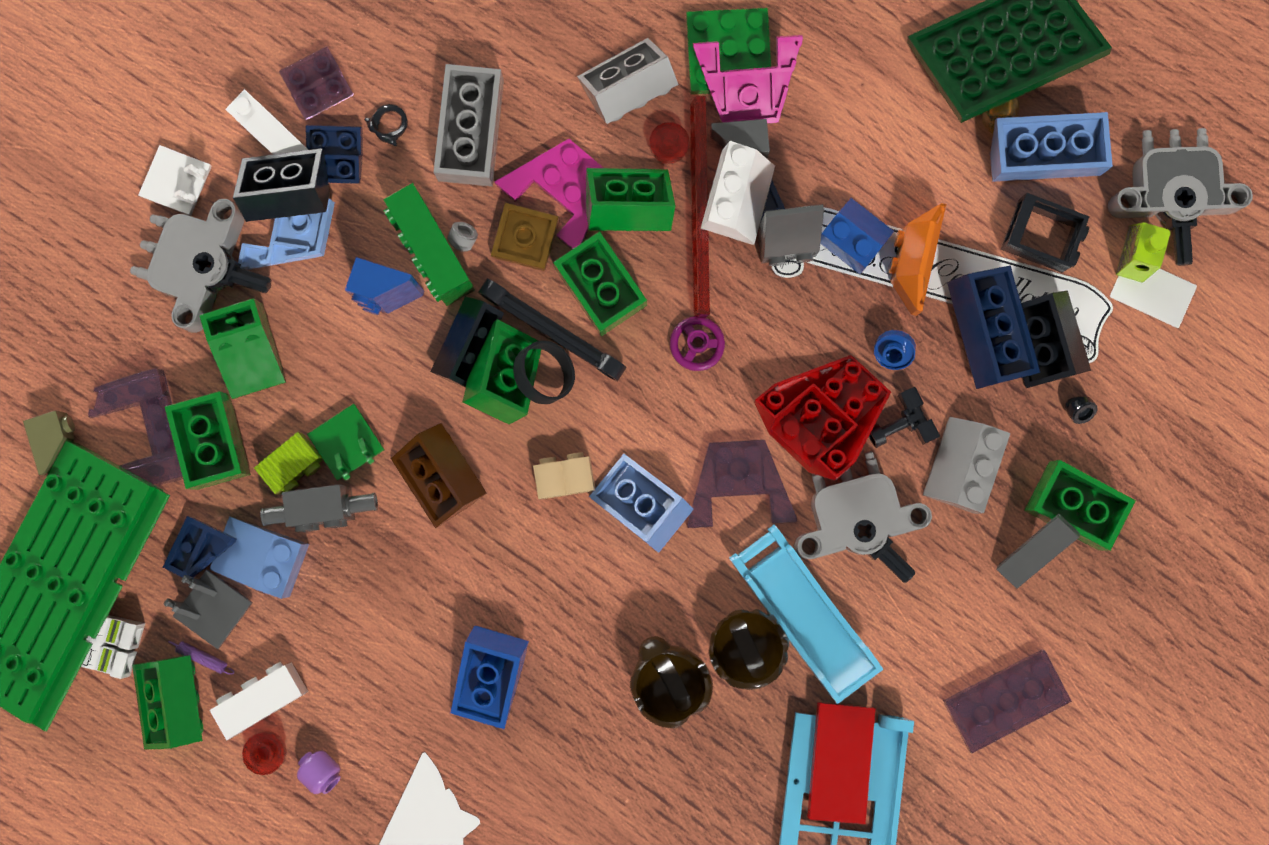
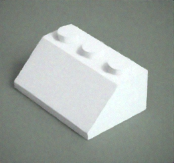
[701,141,775,245]

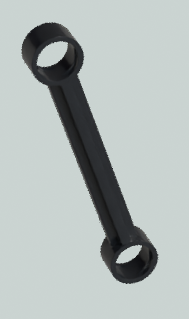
[478,278,627,382]

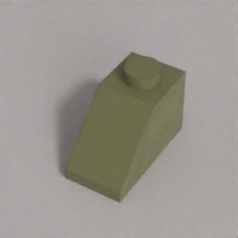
[23,410,75,476]

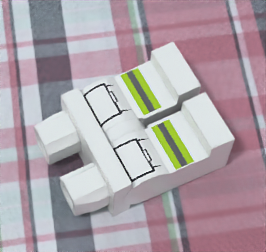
[81,615,145,679]

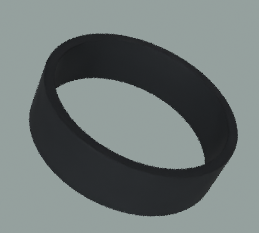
[513,340,575,404]

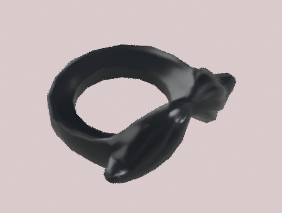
[365,104,408,147]

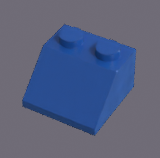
[820,198,894,274]

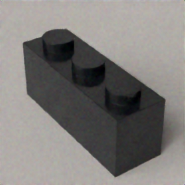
[430,296,504,388]

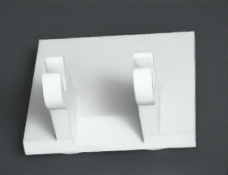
[138,145,212,216]

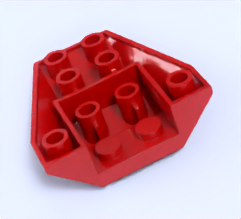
[754,355,891,481]

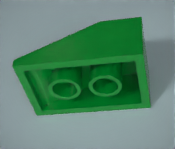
[462,319,541,425]

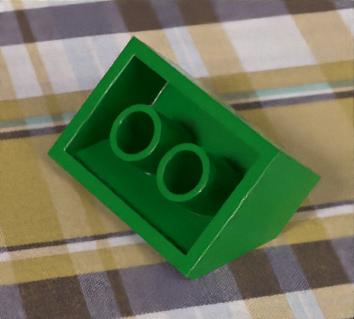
[586,168,676,231]
[132,655,203,750]

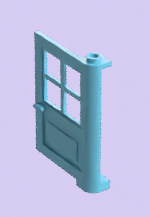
[779,712,914,845]

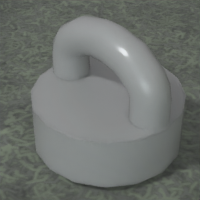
[448,222,478,251]

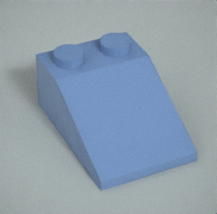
[589,454,694,553]
[209,516,309,599]

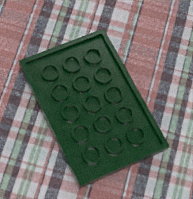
[907,0,1112,123]

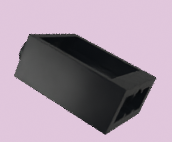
[1000,193,1090,273]

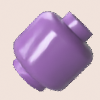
[297,750,341,794]

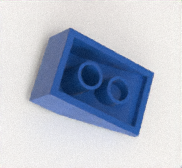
[450,625,529,729]

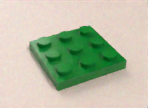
[686,8,771,95]

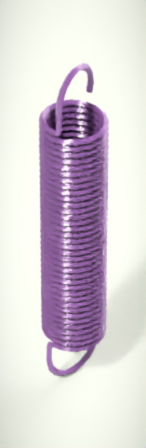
[168,641,234,674]

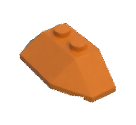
[888,203,947,316]

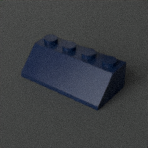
[947,265,1040,389]

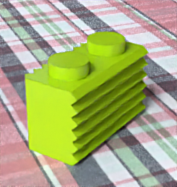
[254,432,323,495]

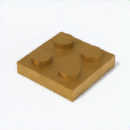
[491,203,559,271]

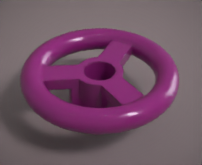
[670,316,725,371]

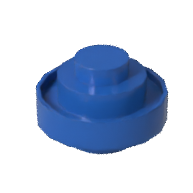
[874,330,916,370]

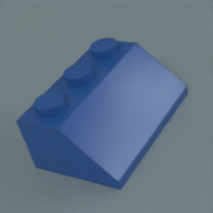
[345,257,424,315]

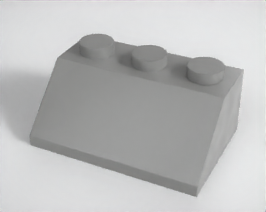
[577,38,679,124]
[923,417,1011,514]

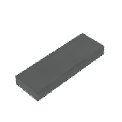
[996,514,1080,589]

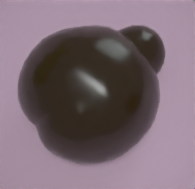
[630,636,713,728]

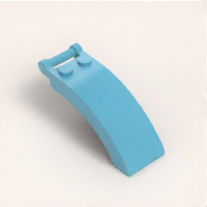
[729,525,883,704]

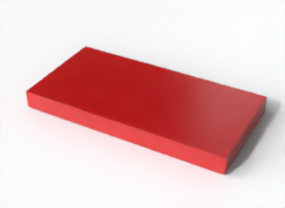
[807,702,876,824]

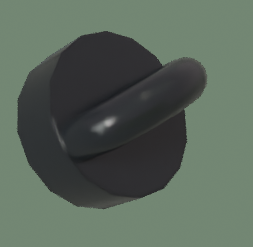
[1064,396,1098,424]

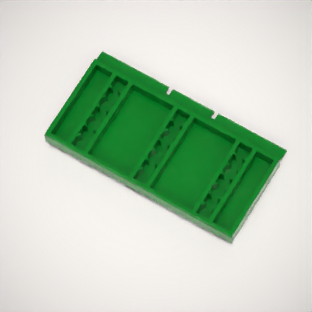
[0,440,170,732]

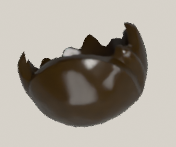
[708,609,789,690]

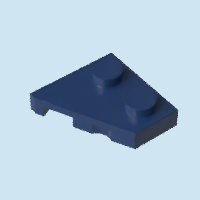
[162,516,237,578]

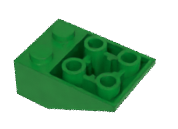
[199,298,286,399]

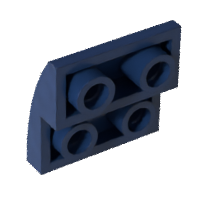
[306,125,363,184]

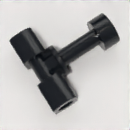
[869,387,940,448]

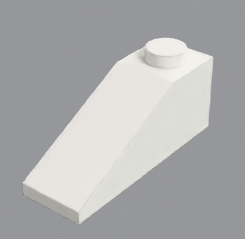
[225,89,308,155]

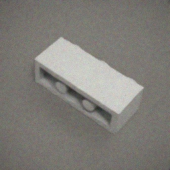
[210,662,308,740]

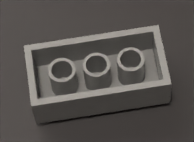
[433,64,504,187]

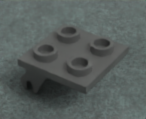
[163,570,253,649]

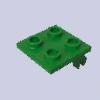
[307,404,385,481]

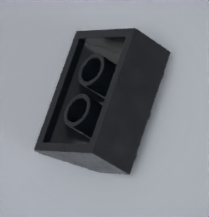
[233,148,330,222]
[1021,290,1091,388]

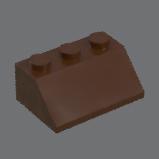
[390,423,487,528]

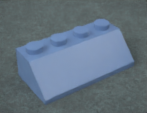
[990,112,1113,182]

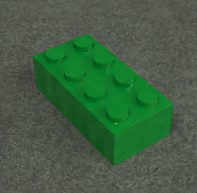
[383,183,475,306]

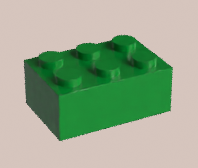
[553,231,647,337]
[165,391,251,490]
[1024,460,1136,551]

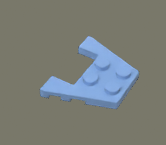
[238,199,335,270]

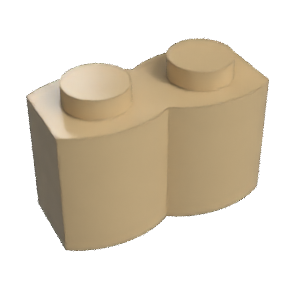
[533,452,596,500]

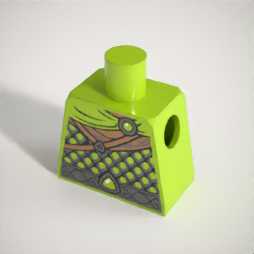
[1116,222,1170,283]

